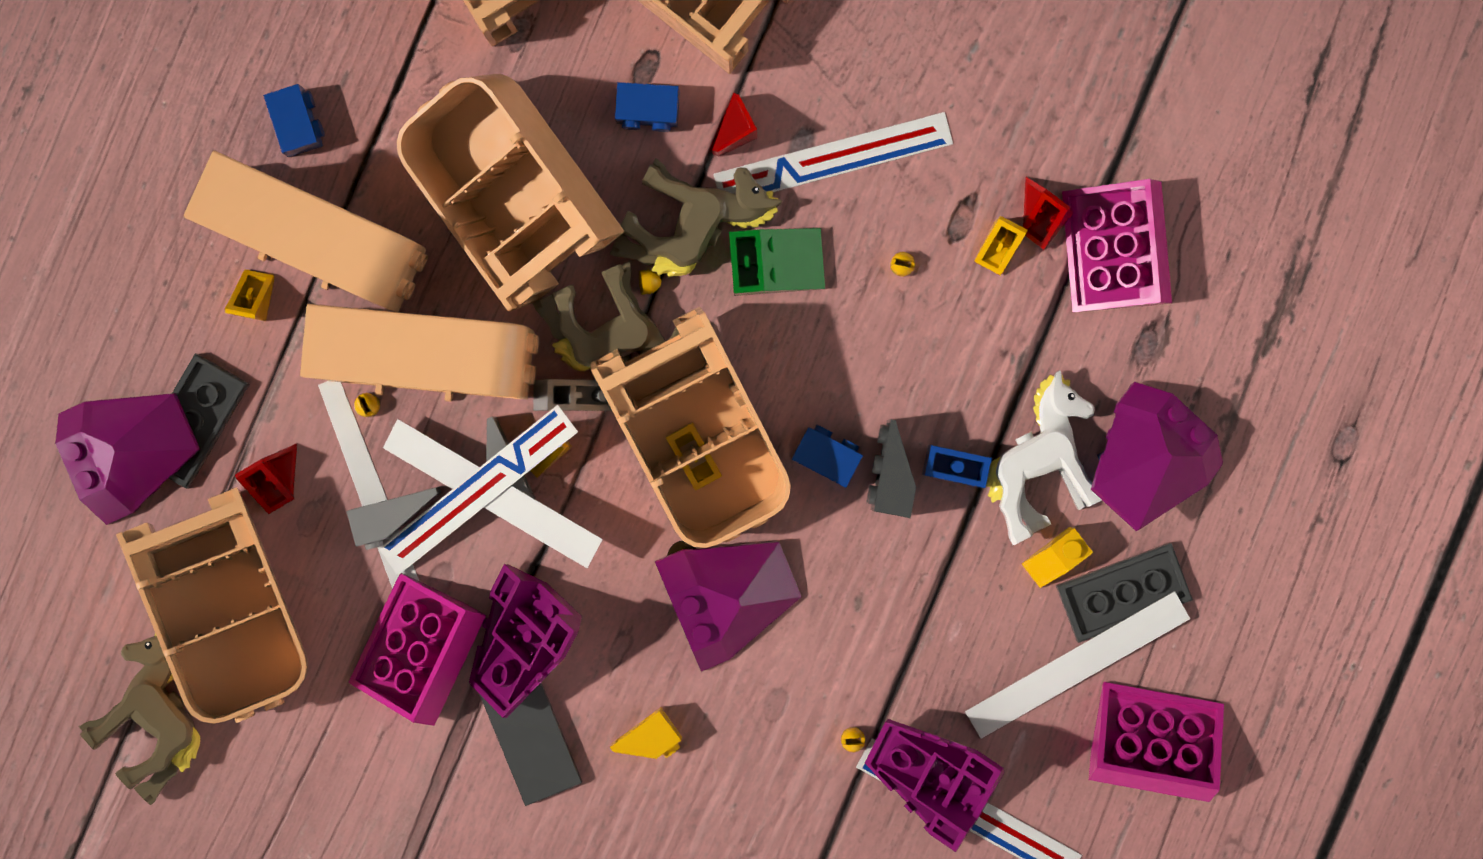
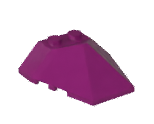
[1091,382,1223,531]
[55,393,200,525]
[655,541,802,672]
[469,564,582,718]
[865,719,1005,852]

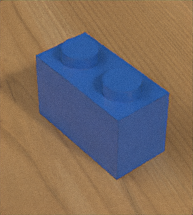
[615,82,680,132]
[263,84,325,157]
[792,425,863,488]
[922,445,992,488]

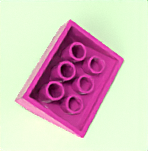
[1062,179,1172,313]
[348,573,486,726]
[1089,682,1224,802]

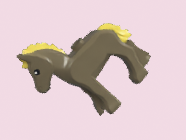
[610,158,782,277]
[532,261,679,371]
[78,633,201,805]

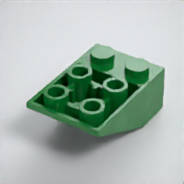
[729,228,825,296]

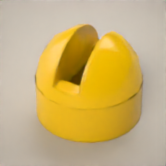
[890,252,915,277]
[639,270,661,295]
[354,393,380,417]
[841,727,865,752]

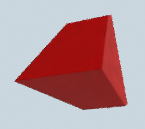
[712,93,757,157]
[1023,177,1074,250]
[235,444,297,514]

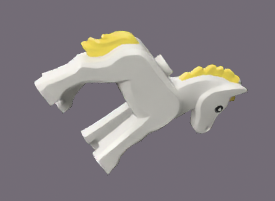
[986,370,1102,545]

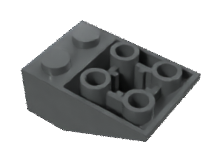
[866,419,916,518]

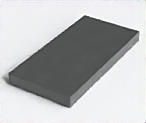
[169,353,250,489]
[1056,543,1193,643]
[479,682,582,806]

